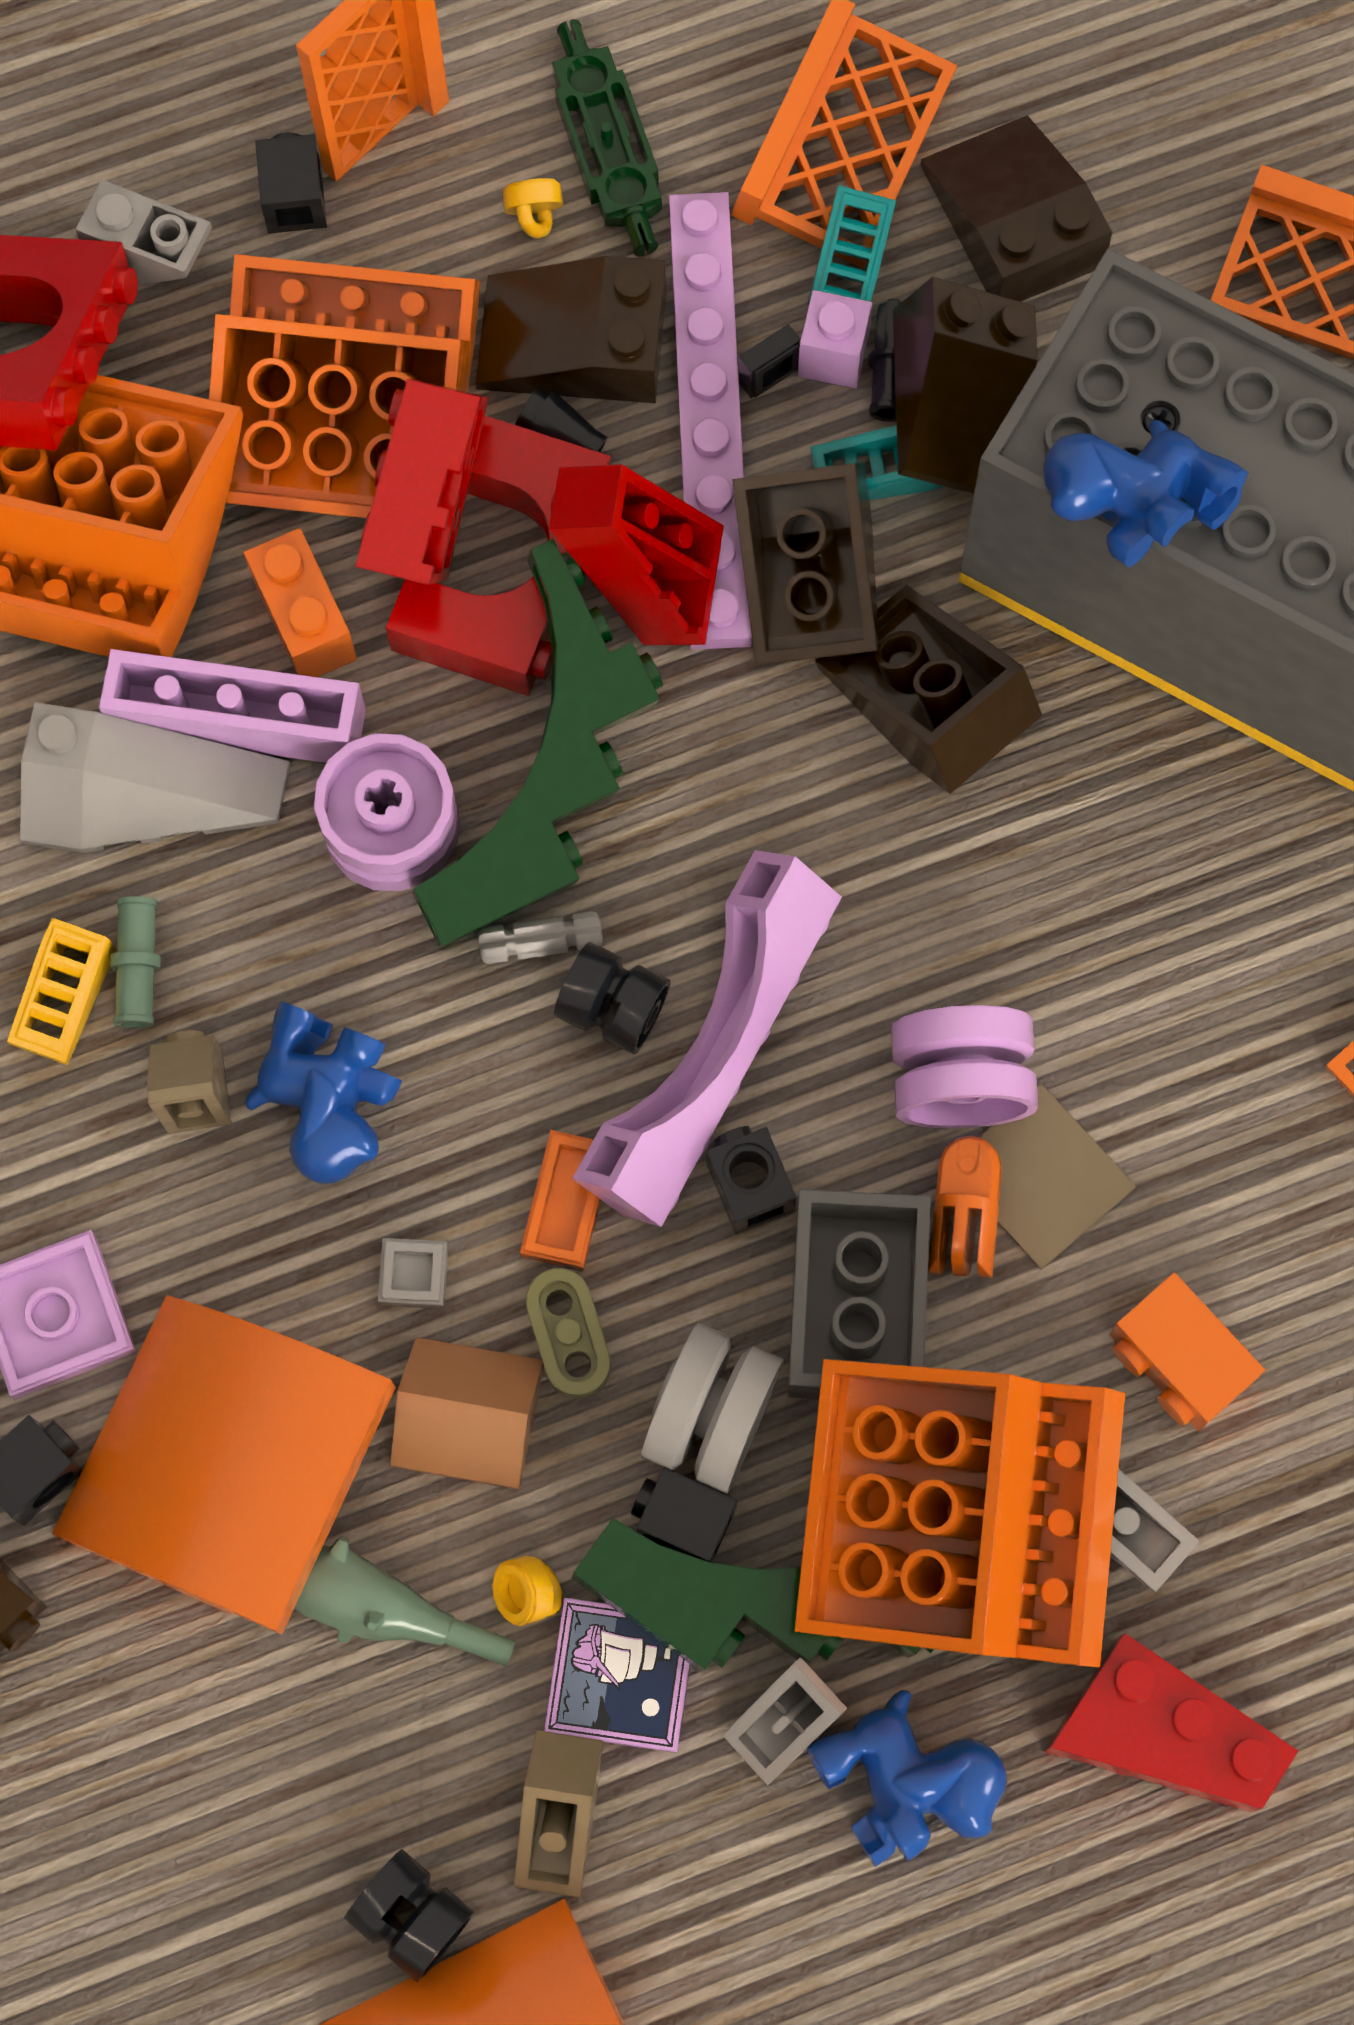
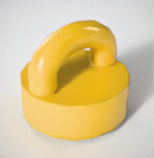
[502,178,563,239]
[492,1555,563,1626]

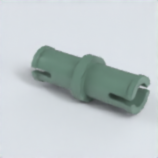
[110,896,161,1029]

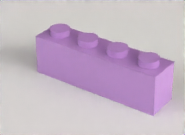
[99,649,366,763]

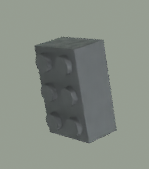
[787,1189,931,1399]

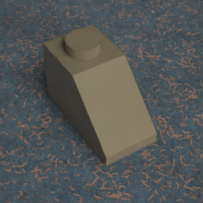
[147,1030,232,1134]
[514,1730,603,1897]

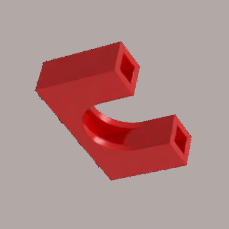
[0,235,138,451]
[385,415,612,696]

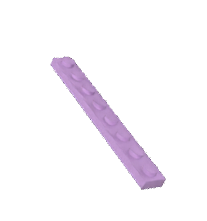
[669,192,752,650]

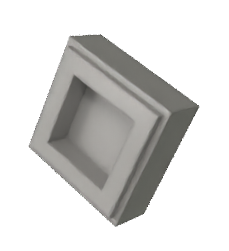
[378,1238,449,1309]

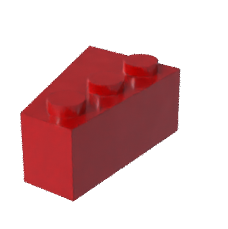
[355,379,489,585]
[549,464,724,646]
[1043,1633,1298,1812]

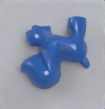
[1043,420,1248,568]
[245,1001,402,1184]
[807,1690,1007,1867]

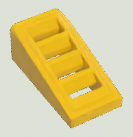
[7,918,117,1065]

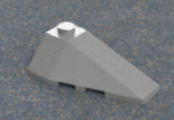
[20,702,291,853]

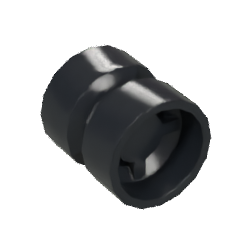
[554,942,671,1055]
[344,1849,475,1983]

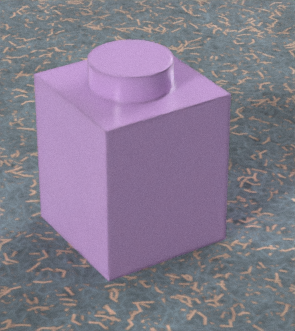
[798,290,873,389]

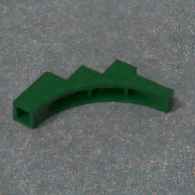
[412,539,663,949]
[572,1518,934,1673]

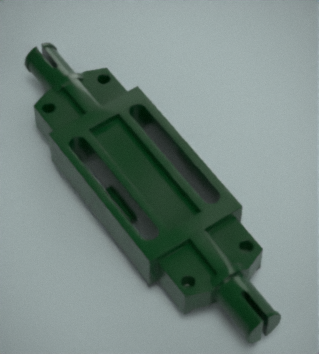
[552,19,662,256]

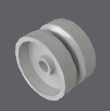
[641,1323,784,1495]

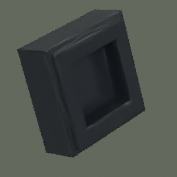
[739,324,801,398]

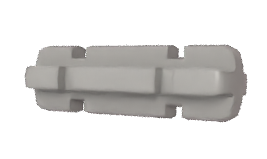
[478,911,603,964]

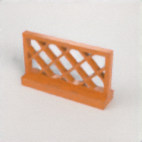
[296,0,449,182]
[731,0,958,269]
[1210,164,1354,360]

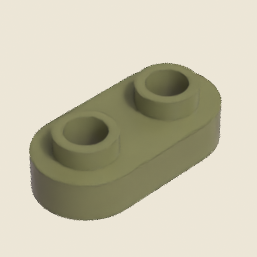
[526,1268,611,1399]

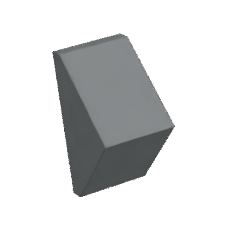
[723,1657,847,1786]

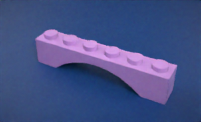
[572,850,842,1227]

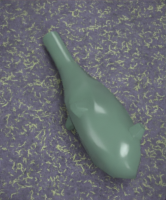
[294,1536,516,1666]

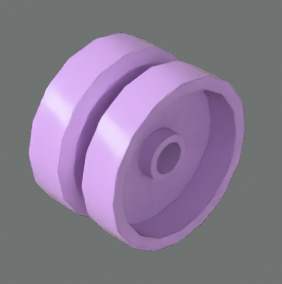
[314,733,460,892]
[891,1005,1038,1129]

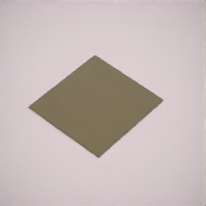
[979,1083,1136,1270]

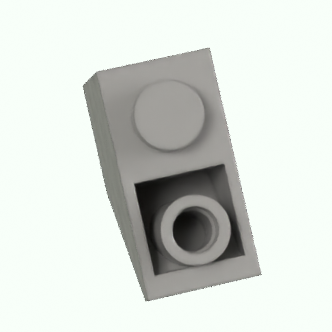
[75,179,212,285]

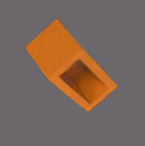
[243,528,357,677]
[1109,1272,1265,1432]

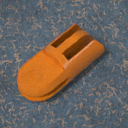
[928,1135,1002,1278]

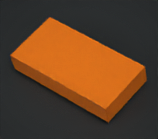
[520,1130,601,1271]

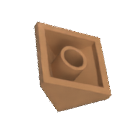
[390,1337,544,1490]

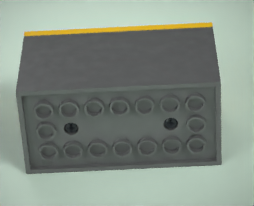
[959,248,1354,792]

